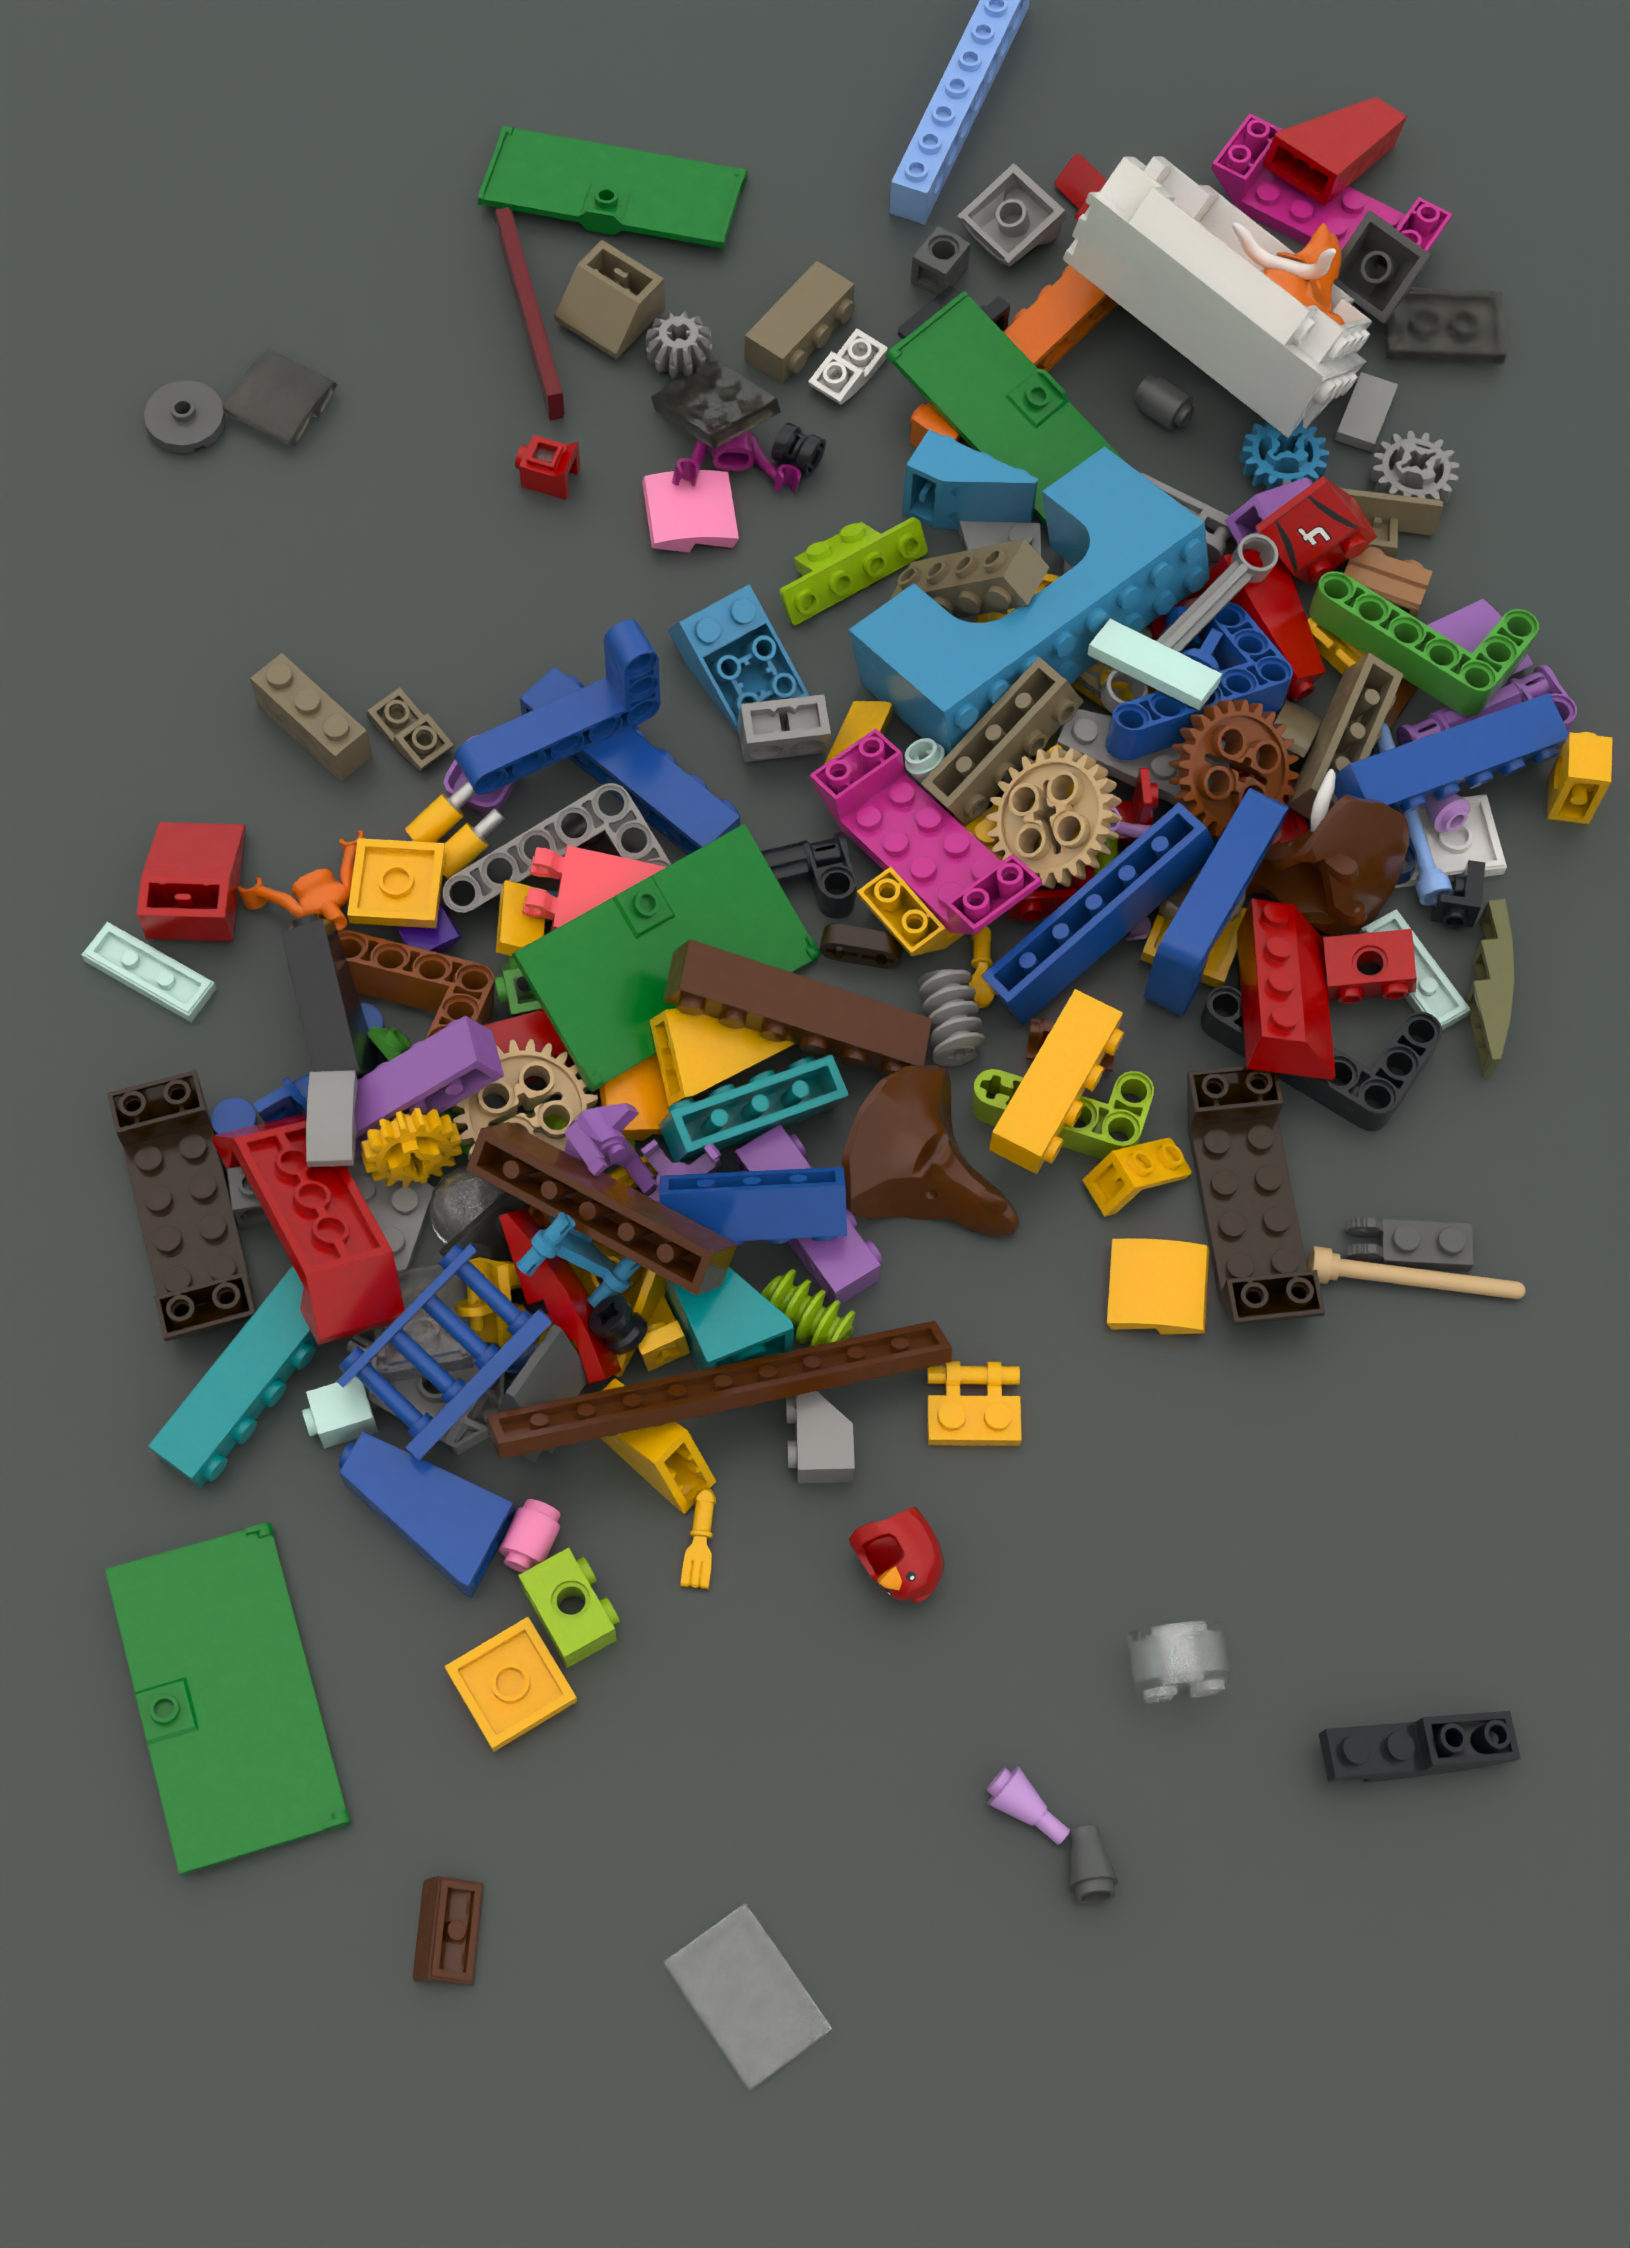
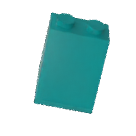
[665,1267,794,1370]

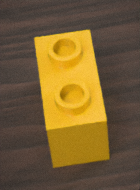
[1547,732,1612,824]

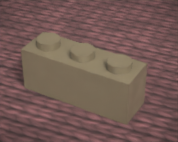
[745,261,855,384]
[250,653,373,782]

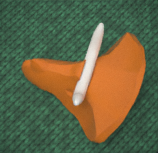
[1232,223,1345,325]

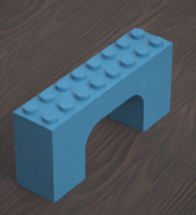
[849,447,1210,757]

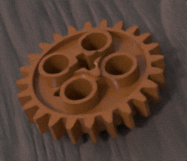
[1169,700,1299,837]

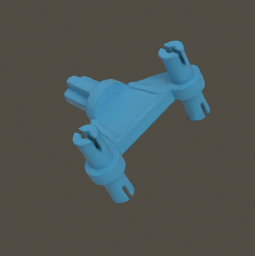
[516,1212,641,1308]

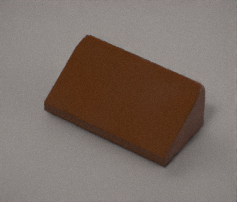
[413,1876,484,1985]

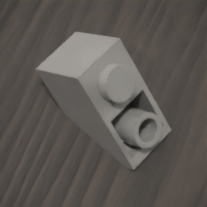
[786,1391,855,1484]

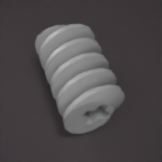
[917,969,986,1067]

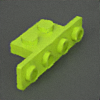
[779,517,928,626]

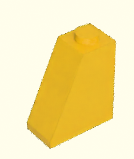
[600,1378,717,1515]

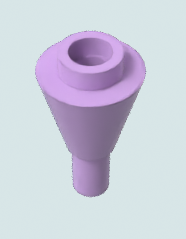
[1424,794,1470,833]
[986,1766,1070,1845]

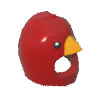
[849,1507,945,1603]

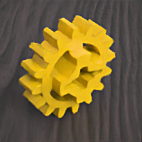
[361,1108,462,1187]

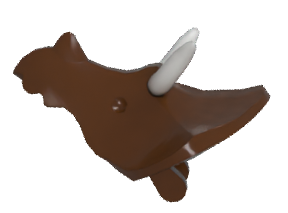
[1245,769,1409,936]

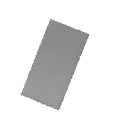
[1335,372,1398,453]

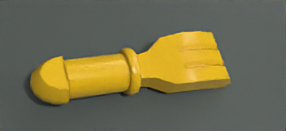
[680,1487,716,1589]

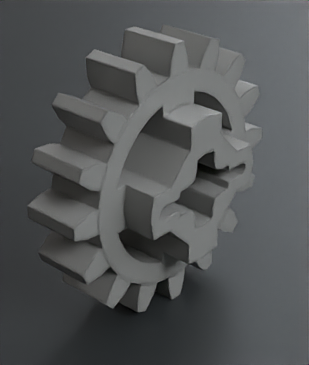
[1369,431,1460,503]

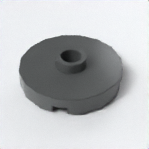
[143,380,226,454]

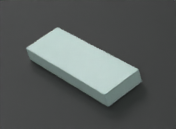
[1087,619,1222,711]
[1359,909,1471,1030]
[81,922,217,1023]

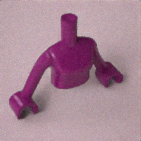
[672,409,801,492]

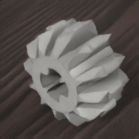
[646,310,712,380]

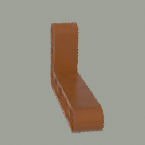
[288,925,495,1039]

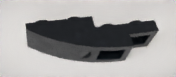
[1318,1711,1521,1782]

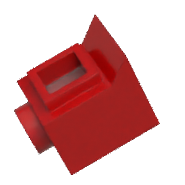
[515,435,581,500]

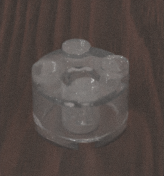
[1127,1620,1231,1703]

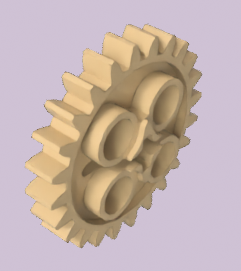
[987,746,1122,889]
[451,1039,598,1160]

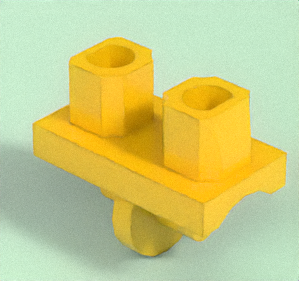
[455,1257,525,1347]

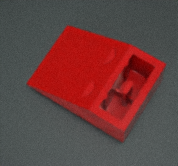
[137,822,246,942]

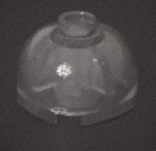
[429,1165,518,1246]

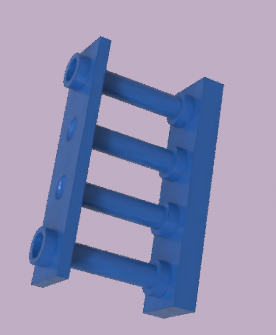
[336,1243,553,1460]

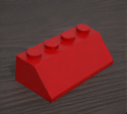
[1237,899,1336,1080]

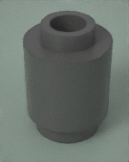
[1134,374,1195,431]

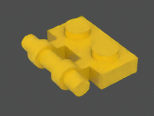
[927,1361,1022,1446]

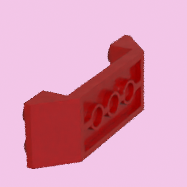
[212,1115,405,1345]

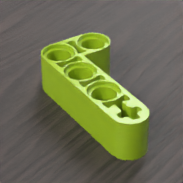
[971,1069,1154,1160]

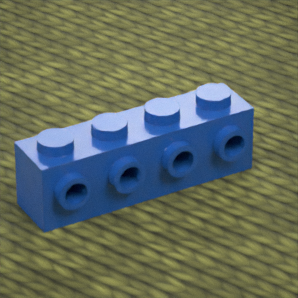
[659,1167,847,1245]

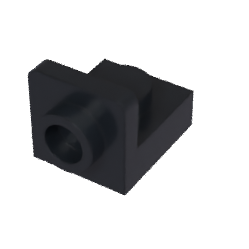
[1431,860,1485,928]

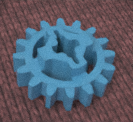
[1240,419,1329,491]

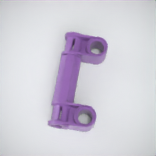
[1396,665,1577,787]

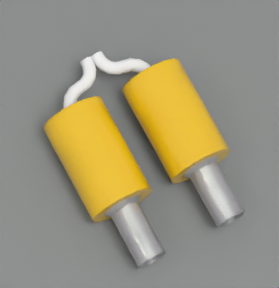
[405,781,505,879]

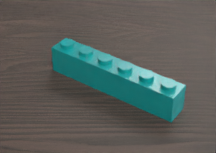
[148,1266,317,1489]

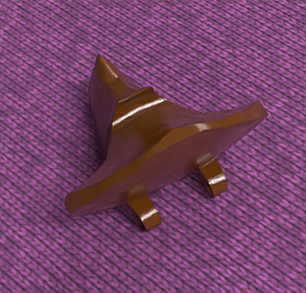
[842,1065,1020,1237]

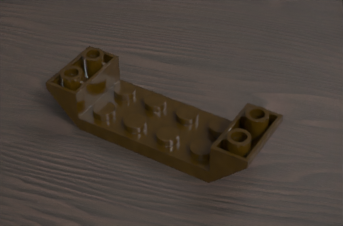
[1187,1066,1325,1325]
[107,1070,256,1342]

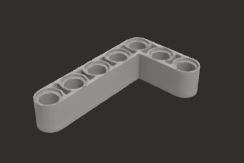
[443,783,671,913]

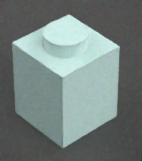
[302,1377,378,1449]

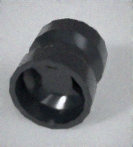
[771,422,826,476]

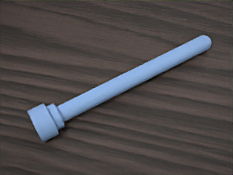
[1376,723,1454,906]

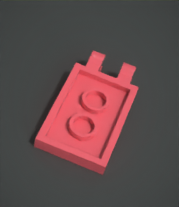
[522,845,666,931]

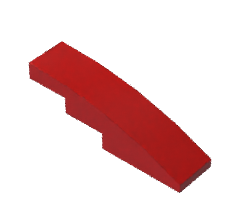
[499,1208,622,1384]

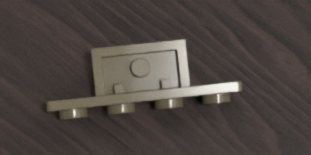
[1281,481,1443,558]

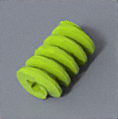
[761,1268,856,1347]

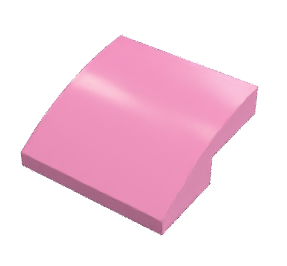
[642,470,739,553]

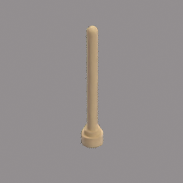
[1307,1246,1526,1299]

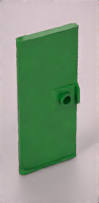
[478,125,748,249]
[885,291,1128,527]

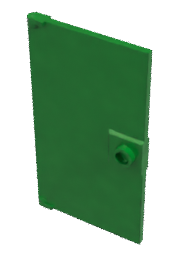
[511,823,821,1092]
[105,1523,351,1876]

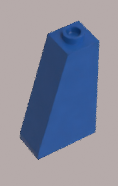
[338,1431,515,1598]

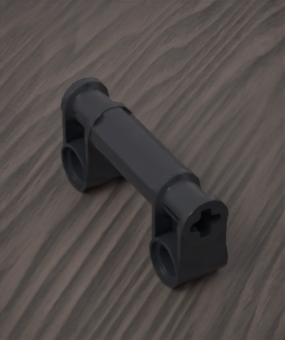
[761,832,857,919]

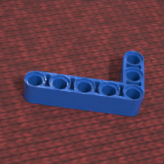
[1105,602,1293,760]
[454,620,661,795]
[1143,788,1290,1017]

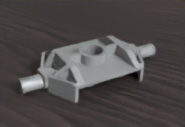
[347,1324,507,1455]

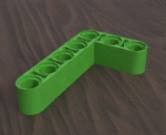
[1309,571,1539,716]

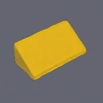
[824,701,893,764]

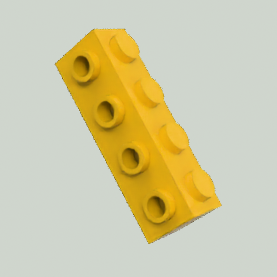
[989,989,1125,1174]

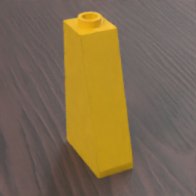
[649,1008,796,1107]

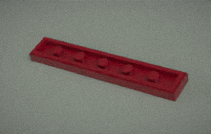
[496,207,565,421]

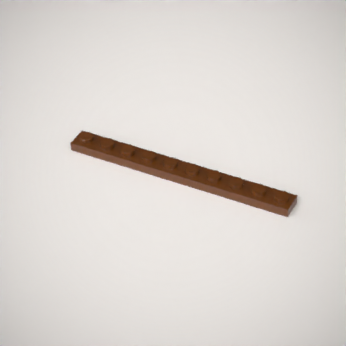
[487,1321,952,1459]

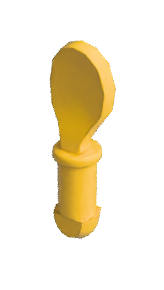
[968,926,994,1008]

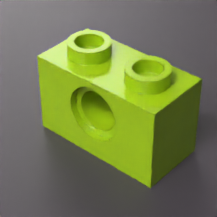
[518,1547,620,1668]

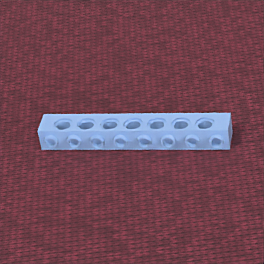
[889,0,1030,225]

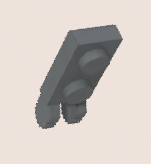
[1346,1217,1474,1271]

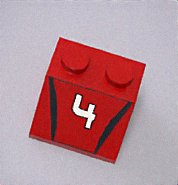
[1255,476,1377,586]

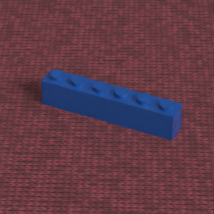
[520,667,740,855]
[1334,693,1569,814]
[982,802,1215,1026]

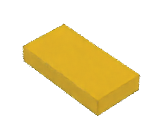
[496,880,547,956]

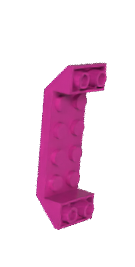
[1211,113,1453,252]
[809,728,1042,935]

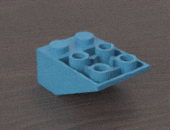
[902,430,1039,530]
[668,584,809,735]

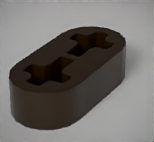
[819,924,903,969]

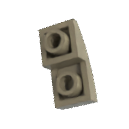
[366,687,454,771]
[1274,699,1324,758]

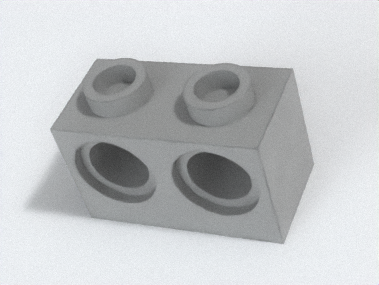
[737,694,831,762]

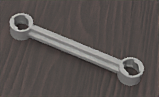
[1100,533,1279,714]

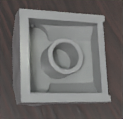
[957,163,1067,267]

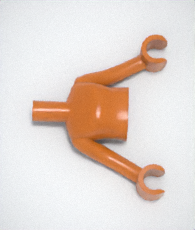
[237,830,365,931]

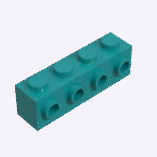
[659,1055,849,1163]

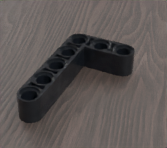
[1201,986,1442,1131]

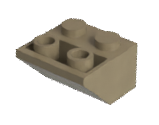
[554,240,665,360]

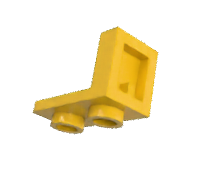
[1082,1138,1192,1217]
[637,1294,690,1372]

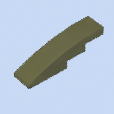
[1464,899,1515,1078]

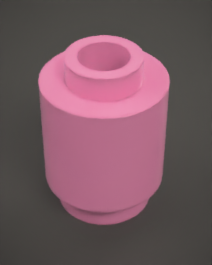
[499,1499,561,1573]

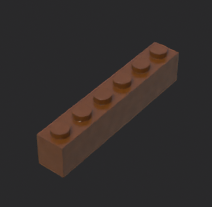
[663,939,932,1077]
[466,1122,738,1296]

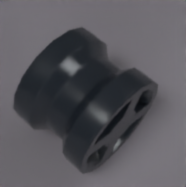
[588,1295,648,1355]

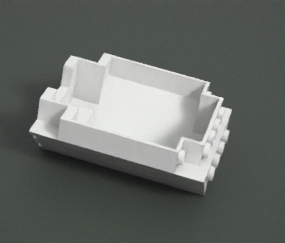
[1063,156,1372,438]

